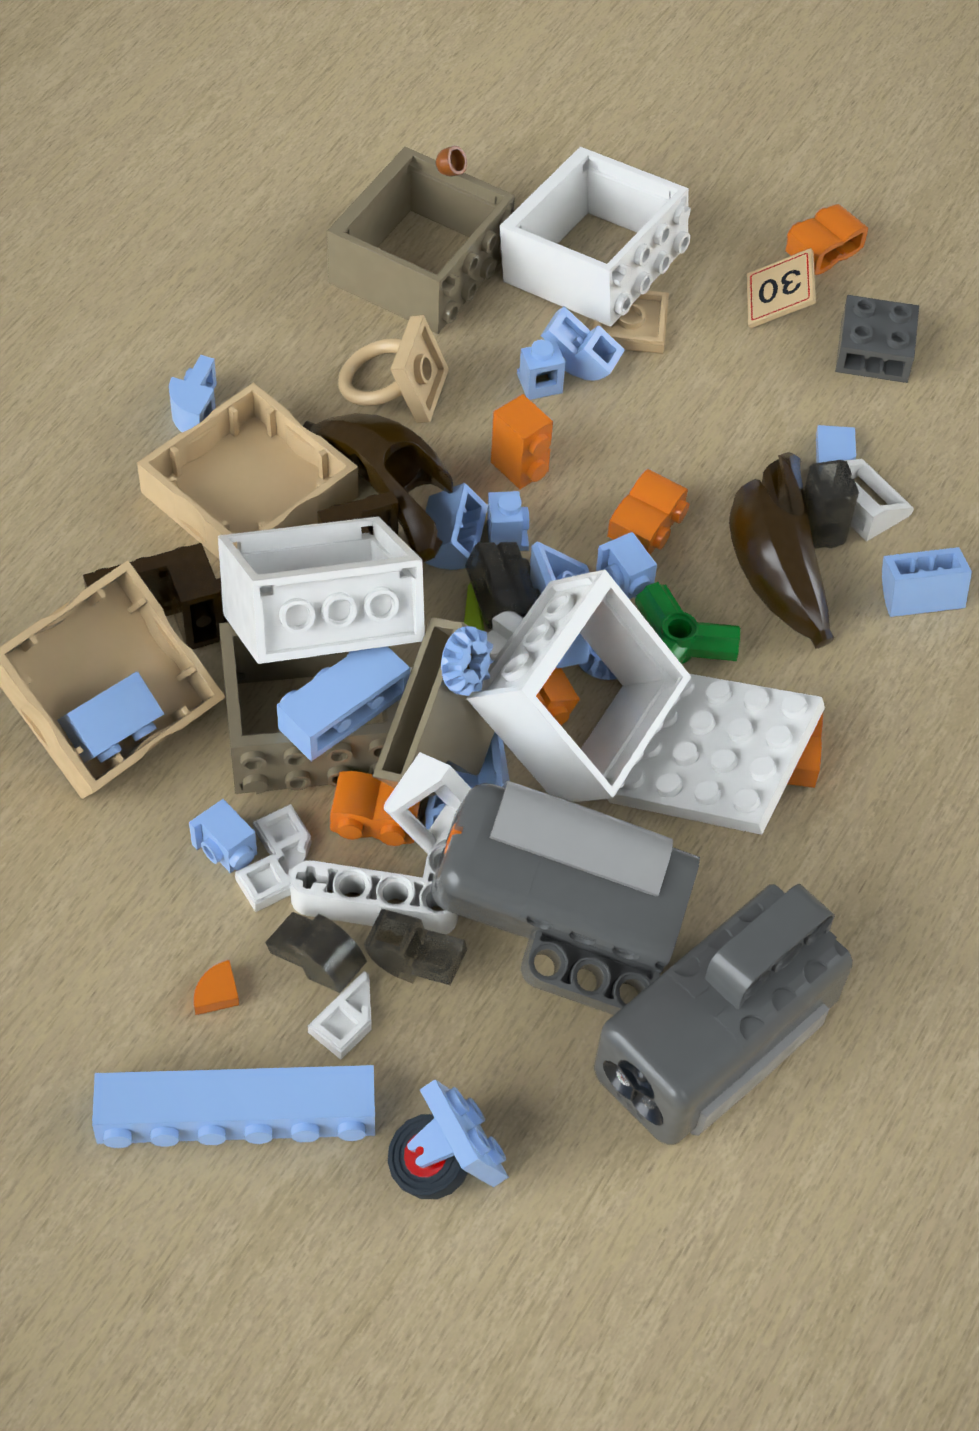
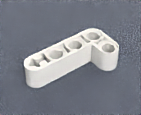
[290,844,459,936]

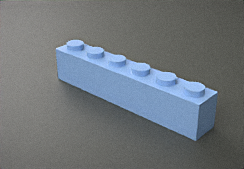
[92,1065,375,1148]

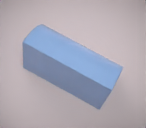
[424,483,488,570]
[882,547,972,617]

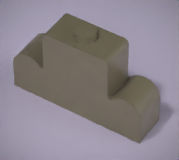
[373,617,495,797]

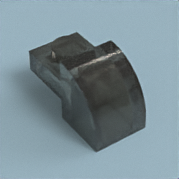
[364,908,467,986]
[265,912,367,993]

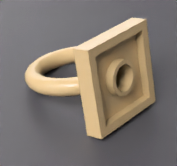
[338,315,449,423]

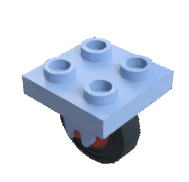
[387,1079,509,1199]

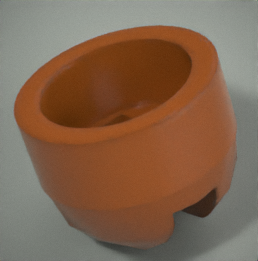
[435,146,467,177]

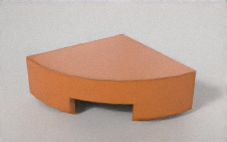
[194,960,239,1015]

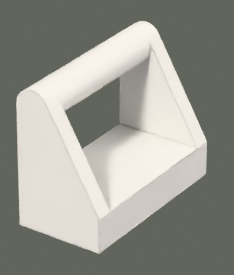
[817,459,914,542]
[384,752,471,854]

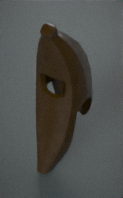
[303,413,453,563]
[729,452,834,649]

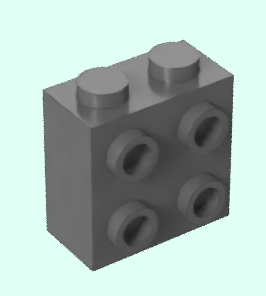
[835,295,919,383]

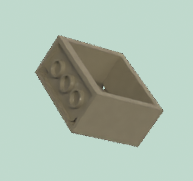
[327,147,515,334]
[219,623,399,795]

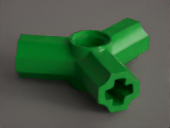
[635,582,740,664]

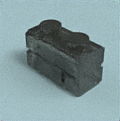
[804,460,859,549]
[465,542,541,629]

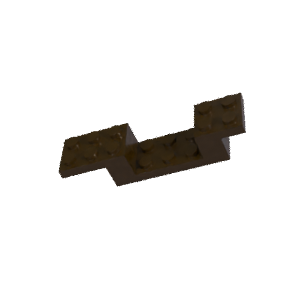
[83,491,399,650]

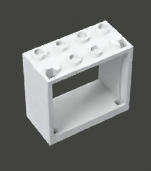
[499,147,691,327]
[218,516,425,664]
[467,569,691,802]

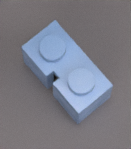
[58,671,164,763]

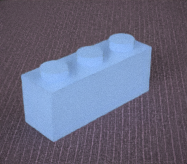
[277,646,410,762]

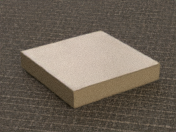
[593,291,669,354]

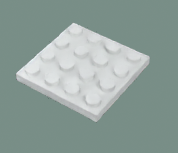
[608,674,825,835]

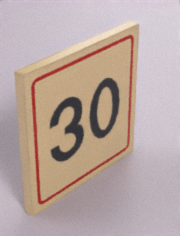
[747,248,816,328]

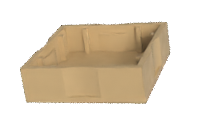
[137,383,358,558]
[0,560,225,799]

